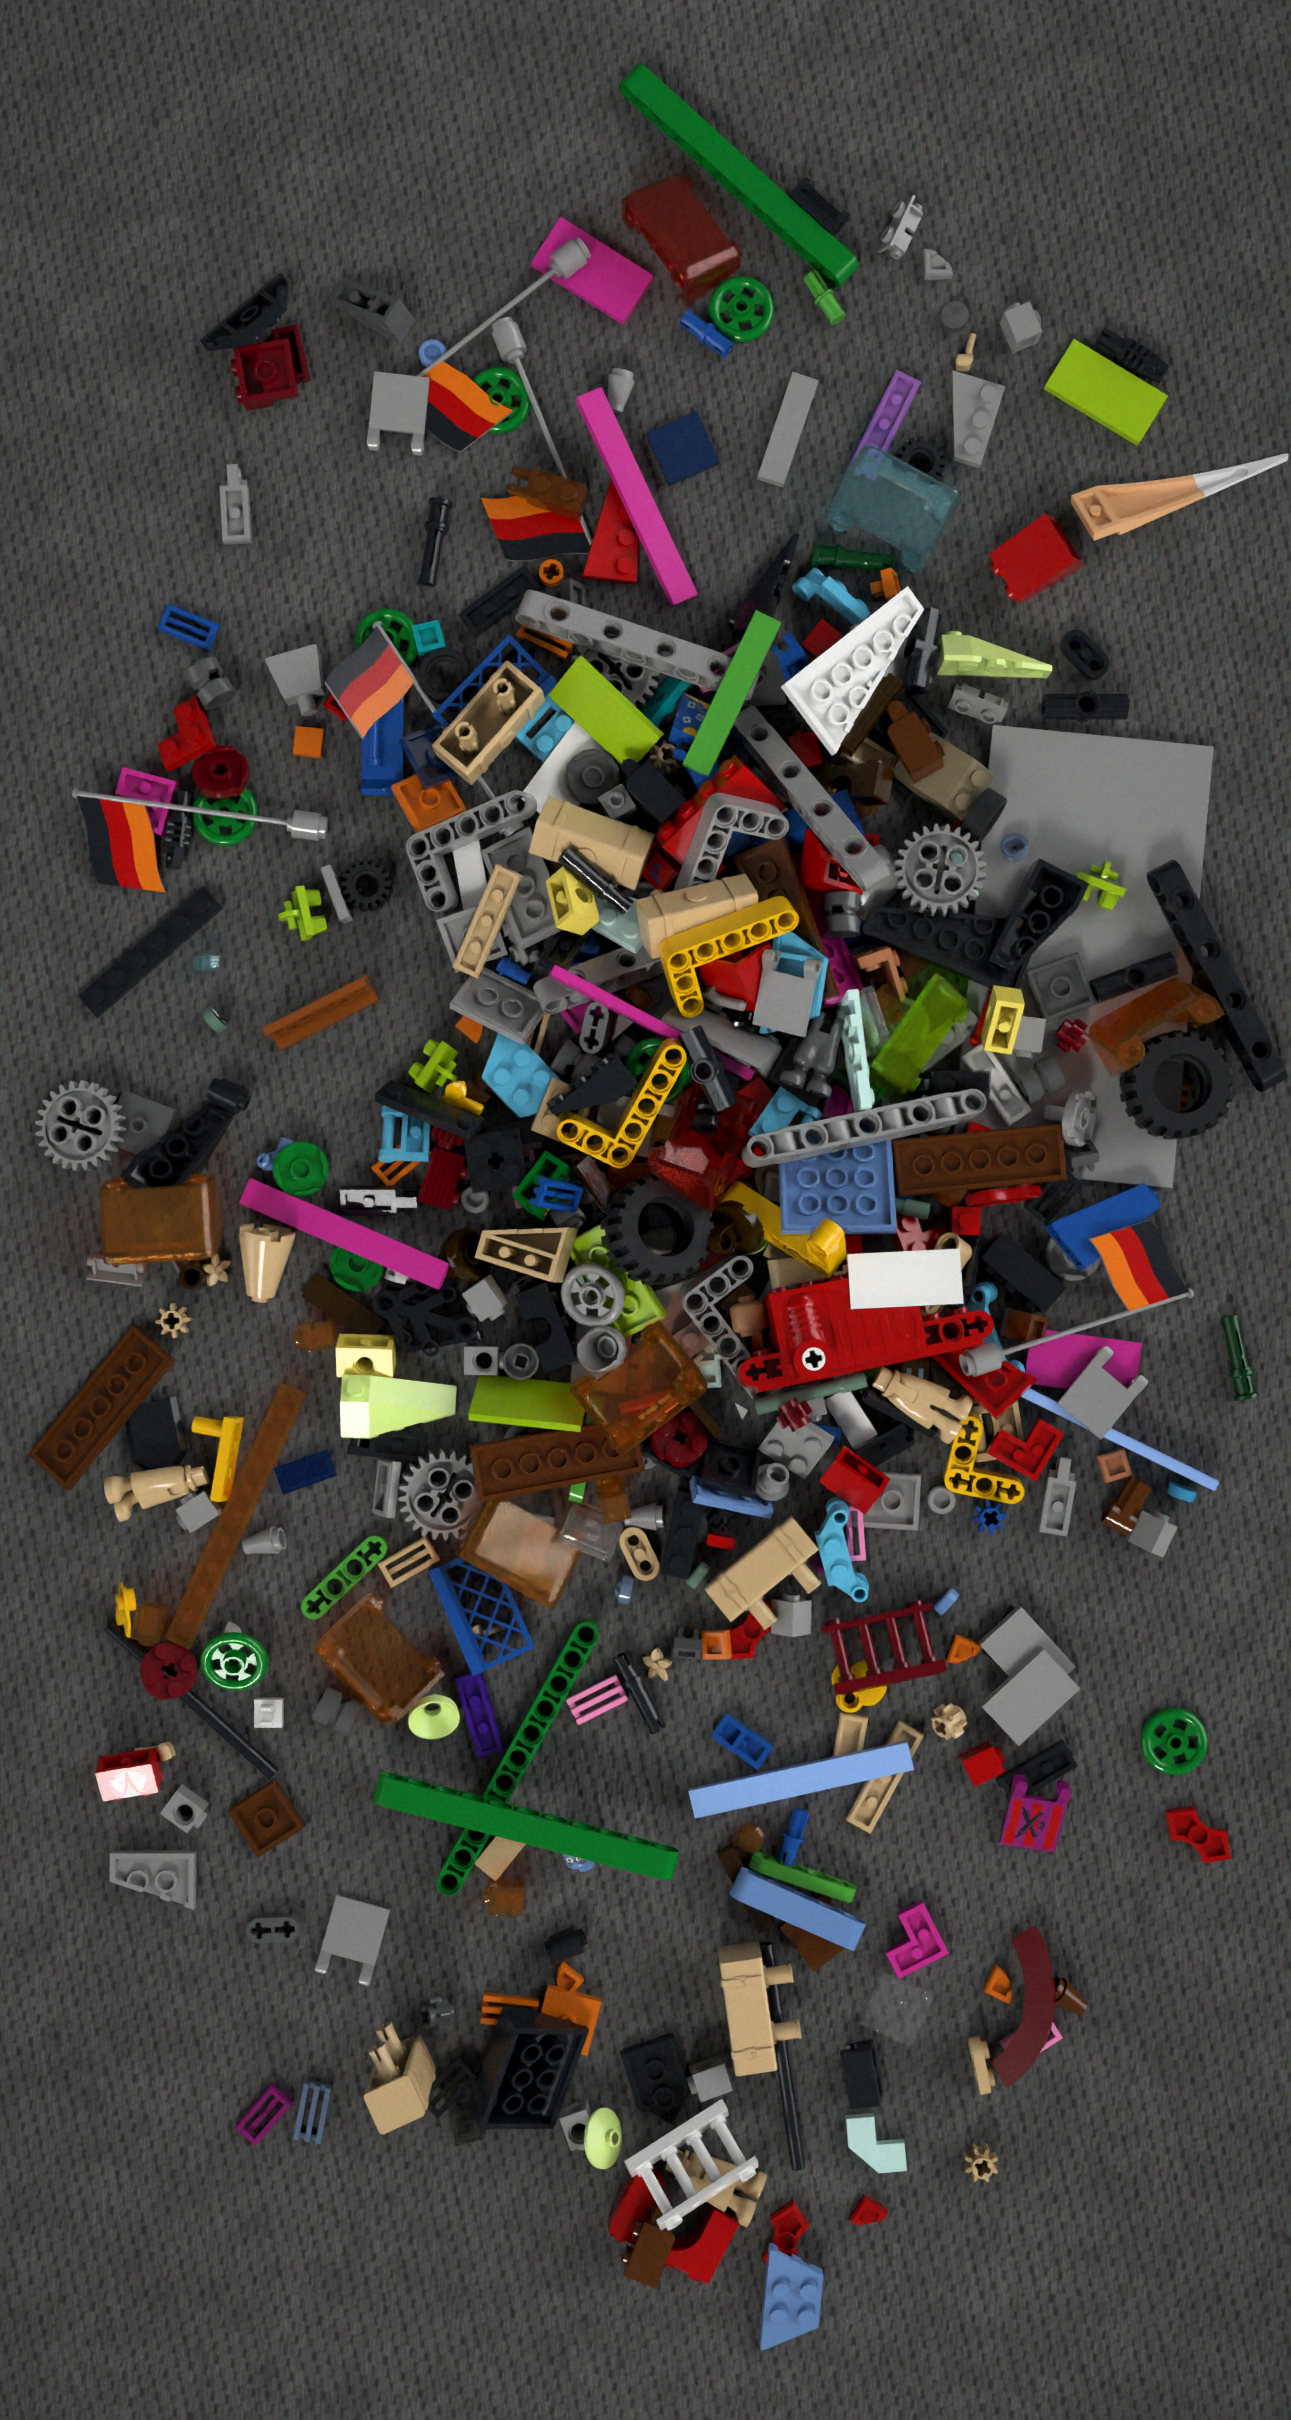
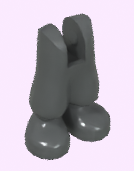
[779,1011,845,1098]

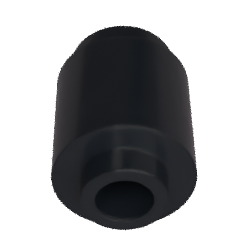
[206,1078,251,1114]
[544,1925,588,1963]

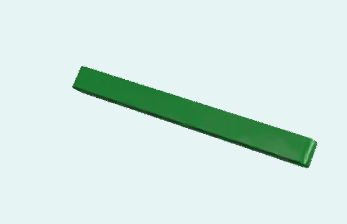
[618,63,859,288]
[436,1618,599,1896]
[373,1772,679,1881]

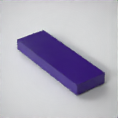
[453,1672,505,1759]

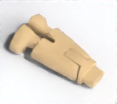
[872,1366,974,1444]
[104,1465,209,1522]
[665,2149,767,2228]

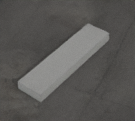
[757,372,819,488]

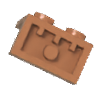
[850,943,908,1003]

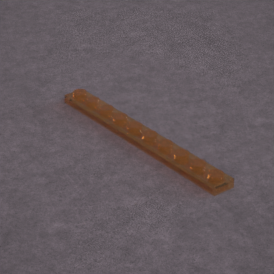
[165,1382,309,1650]

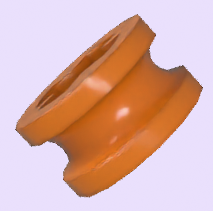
[539,559,564,588]

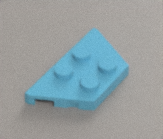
[759,931,828,1034]
[481,1033,561,1119]

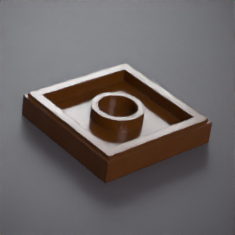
[227,1778,306,1858]
[779,1893,844,1972]

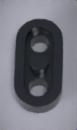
[1060,630,1110,680]

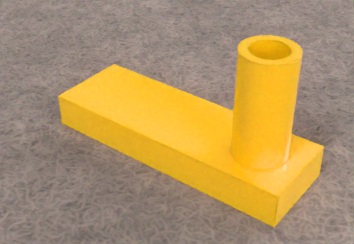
[192,1416,244,1502]

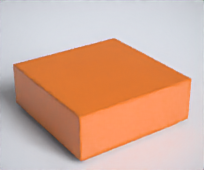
[293,726,325,758]
[700,1630,732,1660]

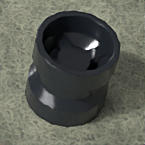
[691,1097,722,1136]

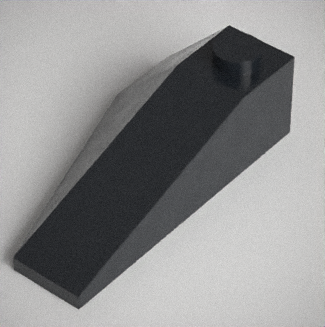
[729,533,800,640]
[988,858,1089,973]
[121,1103,233,1216]

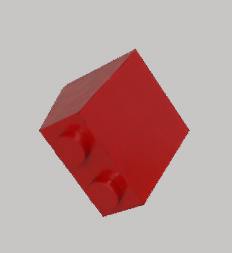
[989,513,1084,603]
[696,941,771,1015]

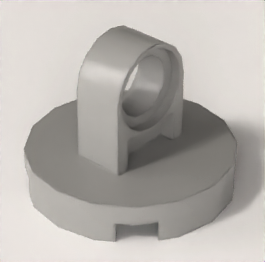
[1042,1090,1096,1146]

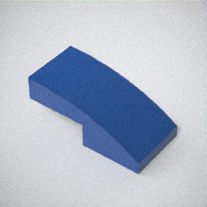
[711,1713,775,1770]

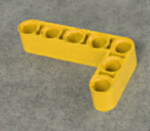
[659,896,799,1018]
[556,1038,687,1168]
[717,1181,847,1279]

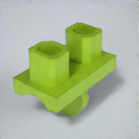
[1074,860,1126,911]
[278,885,327,941]
[408,1039,458,1094]

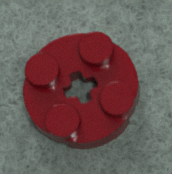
[192,745,250,798]
[650,1411,707,1467]
[140,1643,198,1701]

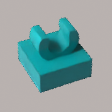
[411,620,446,656]

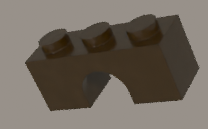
[808,760,894,806]

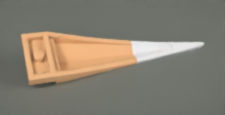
[1071,454,1289,541]

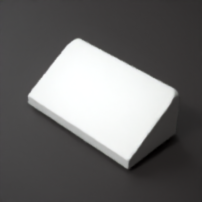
[824,1391,878,1447]

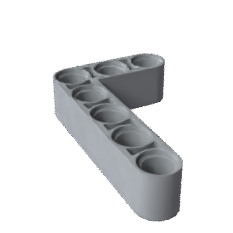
[406,790,537,913]
[673,793,789,891]
[679,1251,773,1400]

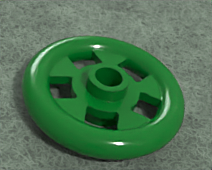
[708,276,774,342]
[472,367,531,434]
[354,608,418,667]
[192,787,258,846]
[625,1037,691,1104]
[200,1632,268,1691]
[1140,1708,1208,1775]

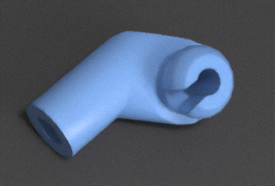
[257,1137,293,1171]

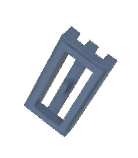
[293,2080,333,2145]

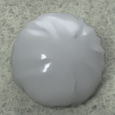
[577,1325,627,1372]

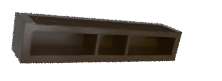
[839,673,903,757]
[569,1155,616,1218]
[717,1843,775,1934]

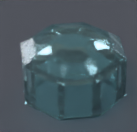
[193,952,221,971]

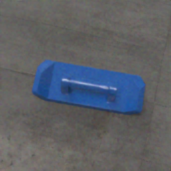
[360,696,404,796]

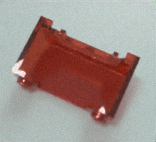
[621,173,742,307]
[647,1079,757,1212]

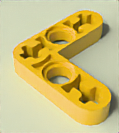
[943,1412,1024,1504]

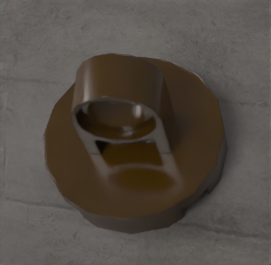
[709,1200,764,1254]
[437,1227,491,1284]

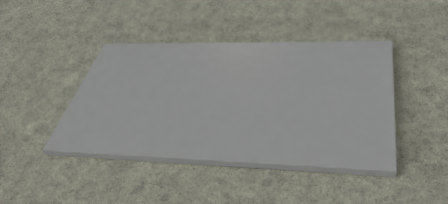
[952,725,1214,1188]

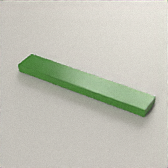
[683,610,782,777]

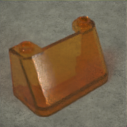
[1088,977,1225,1077]
[100,1173,223,1265]
[569,1320,707,1454]
[455,1496,586,1609]
[312,1592,445,1727]

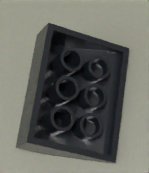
[467,2008,589,2129]

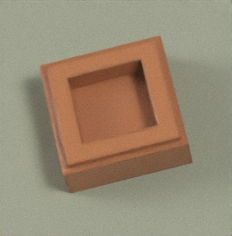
[1096,1448,1133,1483]

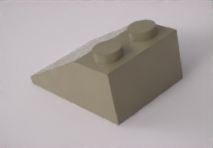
[891,732,996,823]

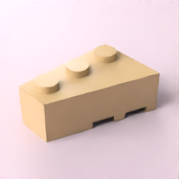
[475,1227,578,1283]

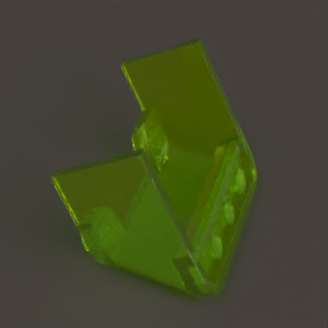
[869,972,970,1097]

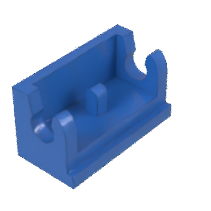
[772,632,810,682]

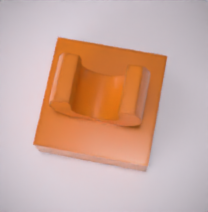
[870,567,901,601]

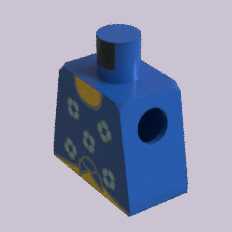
[667,692,710,761]

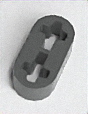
[580,1002,614,1054]
[246,1913,301,1944]

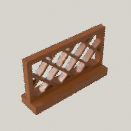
[262,975,380,1051]

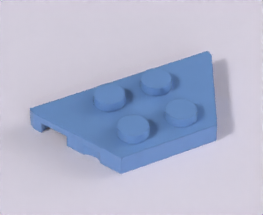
[759,2243,824,2350]

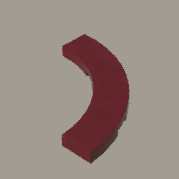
[991,1926,1055,2088]

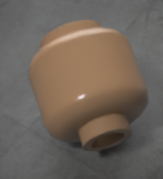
[730,1295,769,1337]

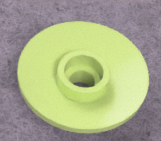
[584,2108,622,2169]

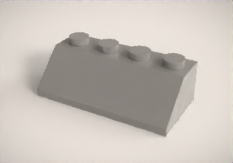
[661,1005,784,1081]

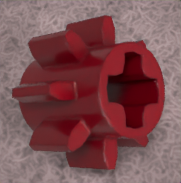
[1054,1018,1090,1053]
[430,1126,464,1152]
[776,1397,813,1432]

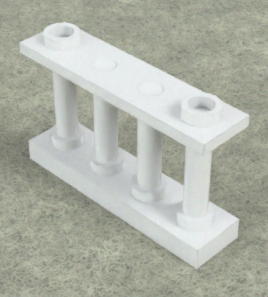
[624,2099,759,2231]

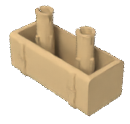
[432,660,545,785]
[529,797,655,890]
[636,873,759,959]
[704,1514,821,1630]
[717,1941,802,2076]
[364,2021,436,2134]

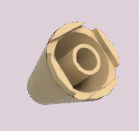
[238,1223,296,1303]

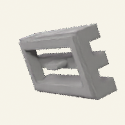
[321,864,353,924]
[372,1458,401,1518]

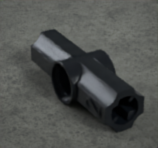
[903,607,942,695]
[1041,691,1129,723]
[1089,951,1178,1004]
[677,1025,738,1114]

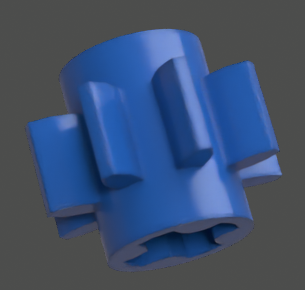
[971,1499,1007,1535]

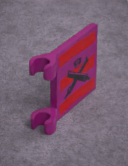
[999,1774,1072,1852]

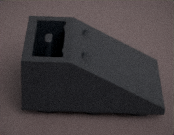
[544,1056,638,1115]

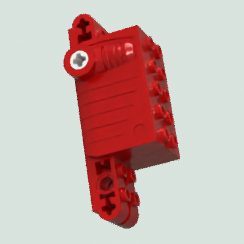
[736,1274,994,1394]

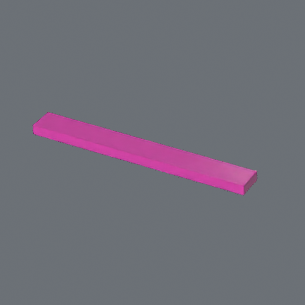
[575,387,698,608]
[548,964,755,1081]
[239,1178,450,1290]

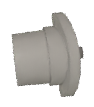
[755,1463,789,1502]

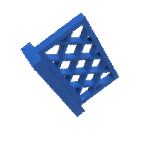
[431,634,558,729]
[428,1544,535,1676]

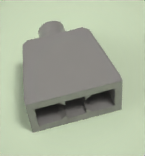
[265,644,325,716]

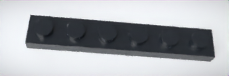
[78,886,223,1018]

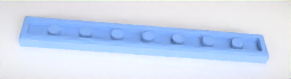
[1021,1388,1219,1491]
[688,1740,914,1818]

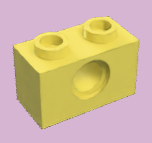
[546,866,600,935]
[981,985,1025,1055]
[336,1334,396,1378]

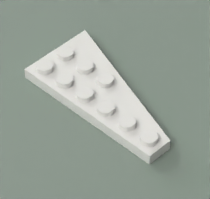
[781,586,924,756]

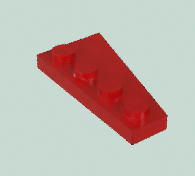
[581,477,639,584]
[931,1326,1037,1420]

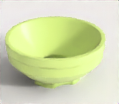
[408,1694,460,1739]

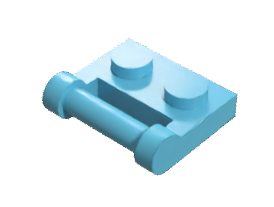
[514,692,575,764]
[748,1086,822,1137]
[378,1106,431,1163]

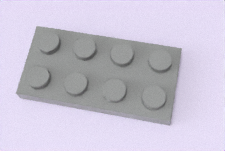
[480,827,562,950]

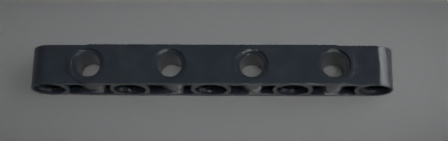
[1147,859,1287,1093]

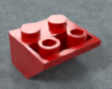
[800,829,863,895]

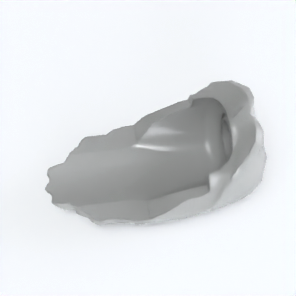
[842,844,902,923]

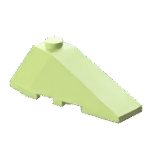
[937,631,1052,678]
[340,1374,457,1439]

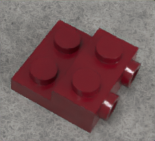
[231,338,299,411]

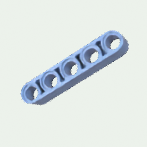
[730,1867,866,1951]

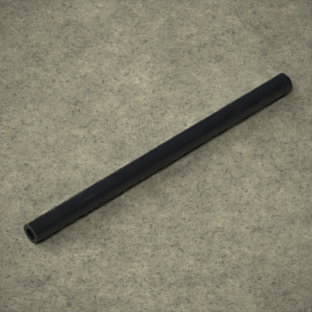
[103,1619,278,1780]
[759,1941,805,2171]

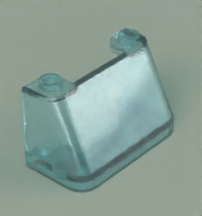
[824,445,961,574]

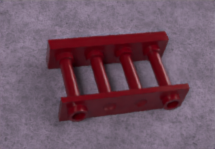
[820,1600,948,1697]

